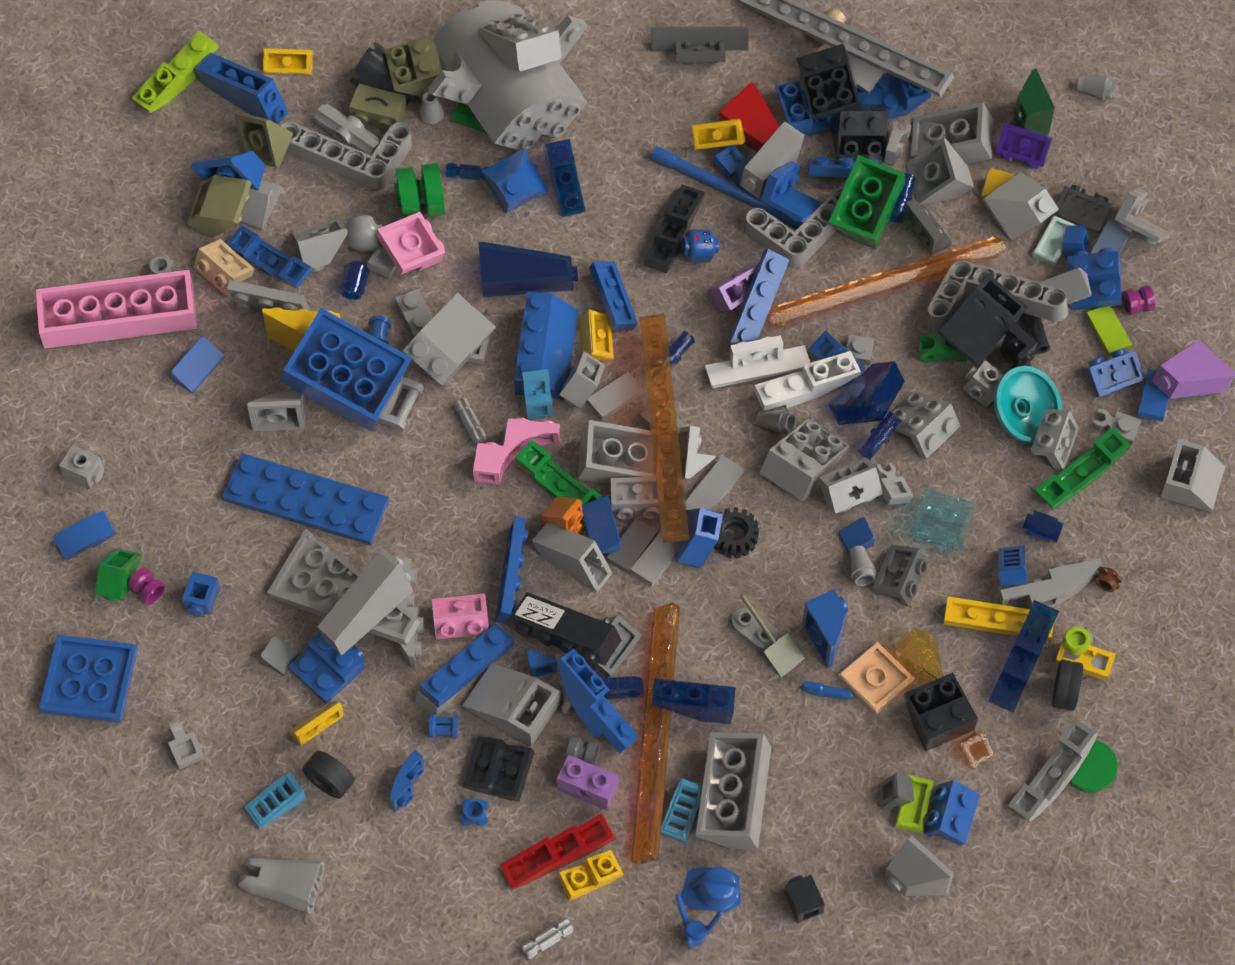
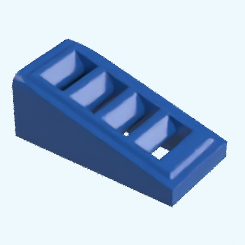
[998,546,1028,586]

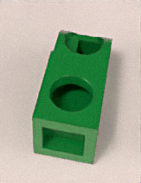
[918,333,967,362]

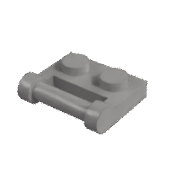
[378,377,424,432]

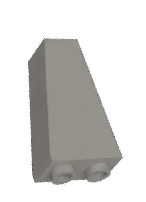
[317,548,413,656]

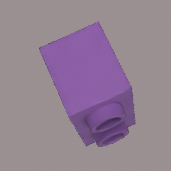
[707,264,758,311]
[557,755,619,811]

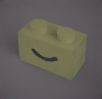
[349,84,407,131]

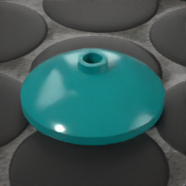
[994,366,1062,443]

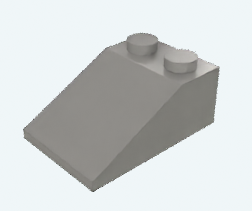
[911,102,993,164]
[403,293,496,385]
[578,420,664,484]

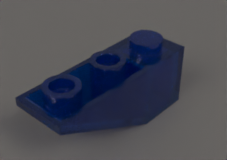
[543,139,586,217]
[652,678,736,724]

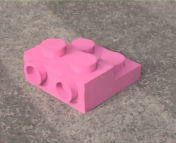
[376,212,445,275]

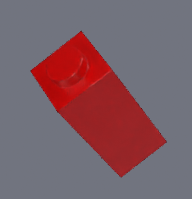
[719,82,779,153]

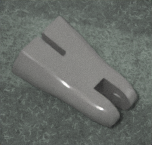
[238,858,324,914]

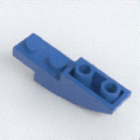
[557,649,639,753]

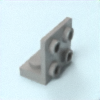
[1114,188,1171,244]

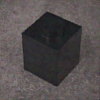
[784,875,825,923]

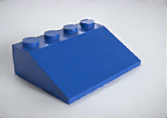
[281,308,412,431]

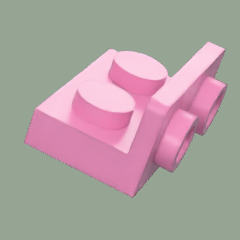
[432,594,489,640]

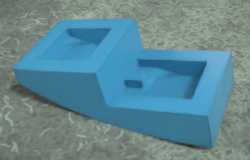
[522,369,553,420]

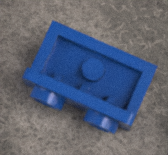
[924,780,980,845]

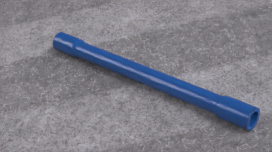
[650,146,804,229]

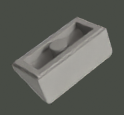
[1039,268,1092,305]

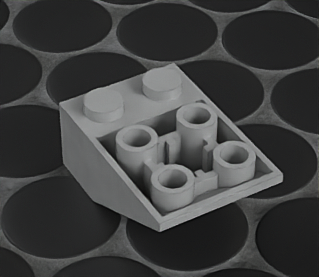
[479,14,562,72]
[760,419,850,501]
[462,663,560,747]

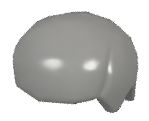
[345,216,382,253]

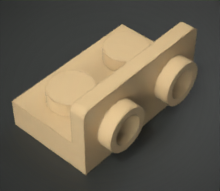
[194,239,254,296]

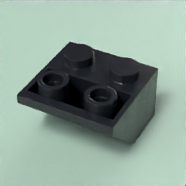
[831,104,889,160]
[904,672,978,751]

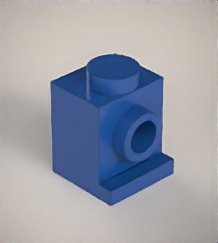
[182,571,221,617]

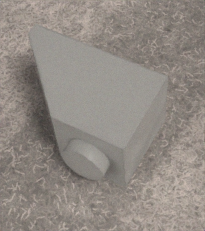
[559,351,605,409]

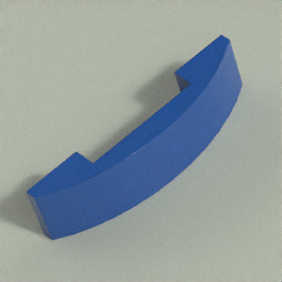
[226,225,313,288]

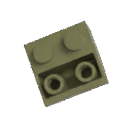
[384,35,443,97]
[187,175,252,238]

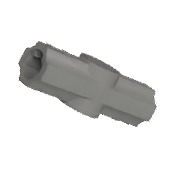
[314,104,381,156]

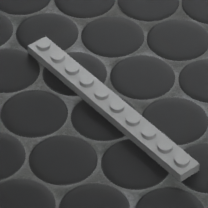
[739,0,954,97]

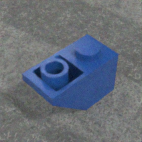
[675,508,723,568]

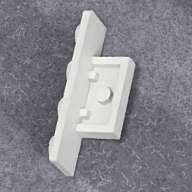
[705,335,810,388]

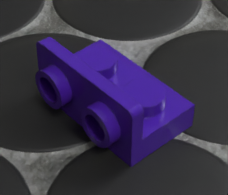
[996,122,1053,169]

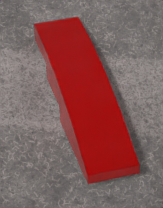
[500,813,617,890]

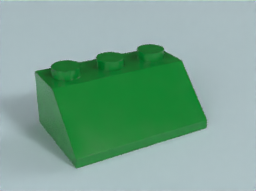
[829,155,905,249]

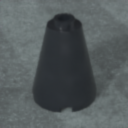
[350,42,419,104]

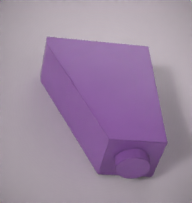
[1151,340,1235,399]

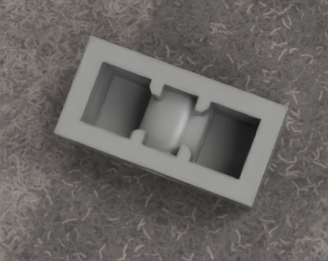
[819,458,883,514]

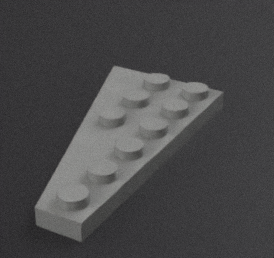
[267,528,419,645]

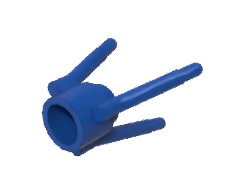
[675,894,723,950]

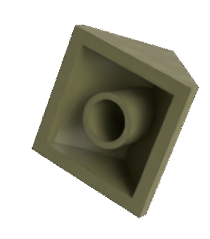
[234,112,293,168]

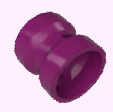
[1122,285,1155,316]
[127,568,166,605]

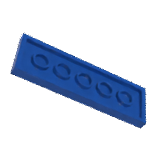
[222,453,389,545]

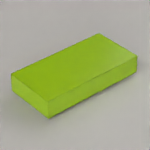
[1086,306,1132,357]
[895,775,934,834]

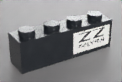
[510,592,622,666]

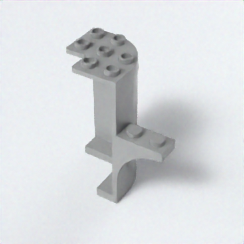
[428,0,588,152]

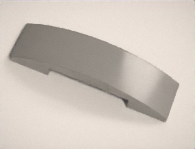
[1008,718,1098,822]

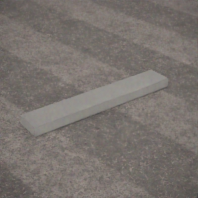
[630,455,744,587]

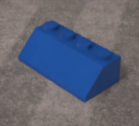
[514,292,578,399]

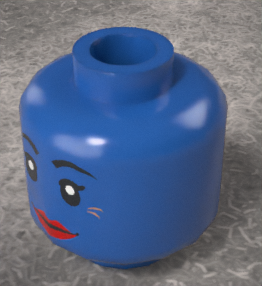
[681,230,719,262]

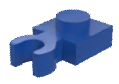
[712,145,749,189]

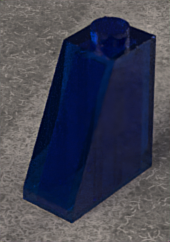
[828,361,905,425]

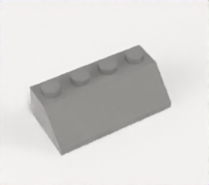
[696,732,771,849]

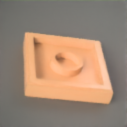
[838,642,915,715]

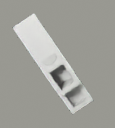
[754,351,861,411]

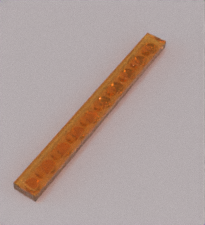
[765,236,1007,326]
[639,313,690,543]
[631,602,680,865]

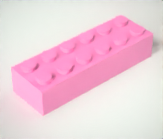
[36,270,198,349]

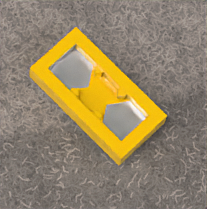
[1055,637,1116,681]

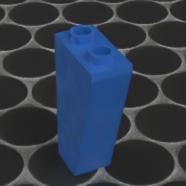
[195,53,288,124]

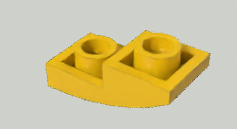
[558,850,623,901]

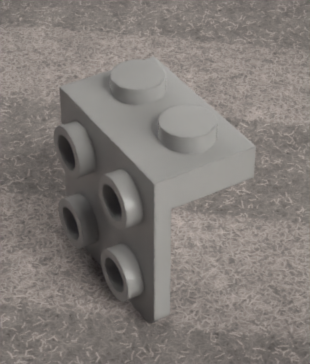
[883,391,961,459]

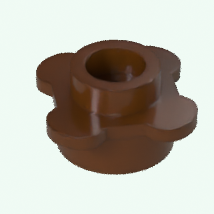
[1095,567,1122,592]

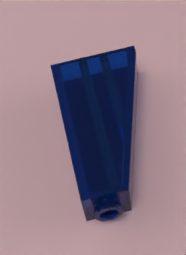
[478,242,578,297]

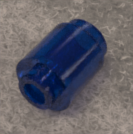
[340,261,369,300]
[1023,510,1064,543]

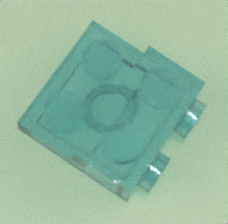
[910,489,976,552]

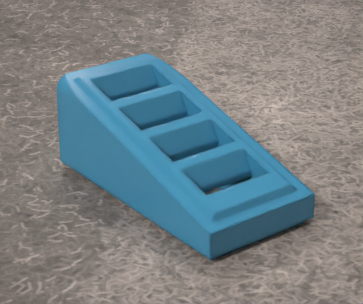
[244,772,306,829]
[659,778,703,843]

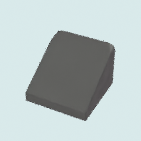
[260,635,298,675]
[879,773,914,809]

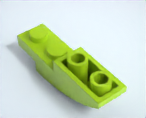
[132,30,219,113]

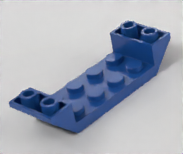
[775,55,931,136]

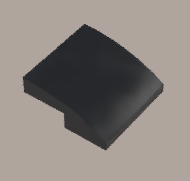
[462,736,535,802]

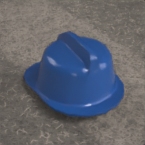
[681,866,741,911]

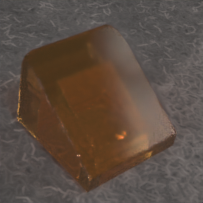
[955,730,995,768]

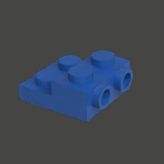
[1067,248,1122,310]
[288,632,365,704]

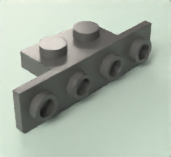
[651,26,749,64]

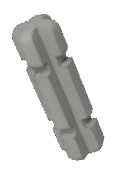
[454,398,486,445]
[521,918,573,959]

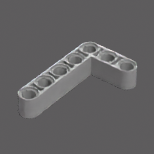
[281,122,412,191]
[745,180,847,268]
[928,260,1068,332]

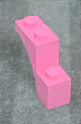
[473,418,560,485]

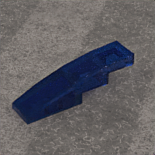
[988,600,1059,713]

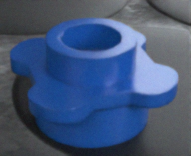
[460,799,489,826]

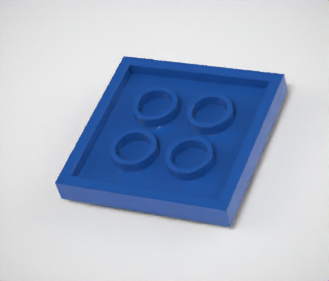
[39,635,138,723]

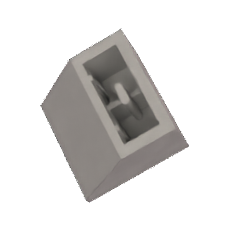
[1161,439,1225,513]

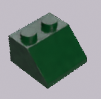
[1011,69,1055,135]

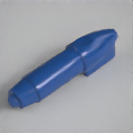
[801,681,853,699]

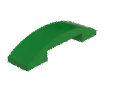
[1035,427,1131,509]
[515,440,611,518]

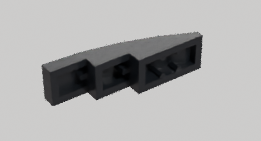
[644,184,705,273]

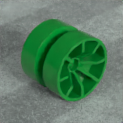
[394,163,446,218]

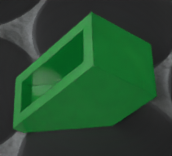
[95,548,142,601]

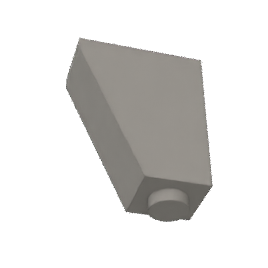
[740,122,805,199]
[532,522,613,593]

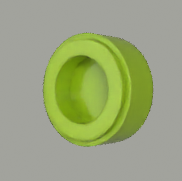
[1063,626,1091,655]

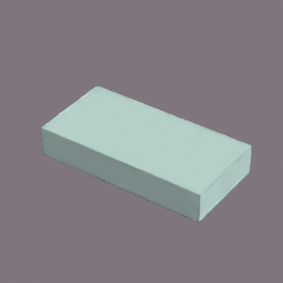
[1032,215,1075,266]

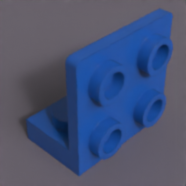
[760,161,823,222]

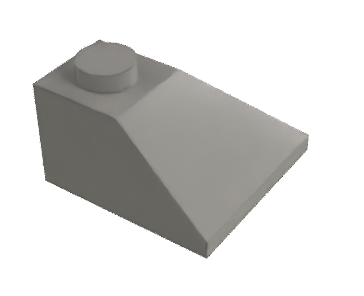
[906,138,974,205]
[982,172,1059,241]
[292,219,348,272]
[248,389,305,431]
[885,836,954,896]

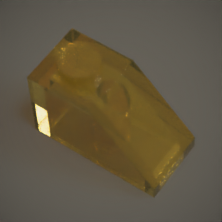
[894,627,944,683]

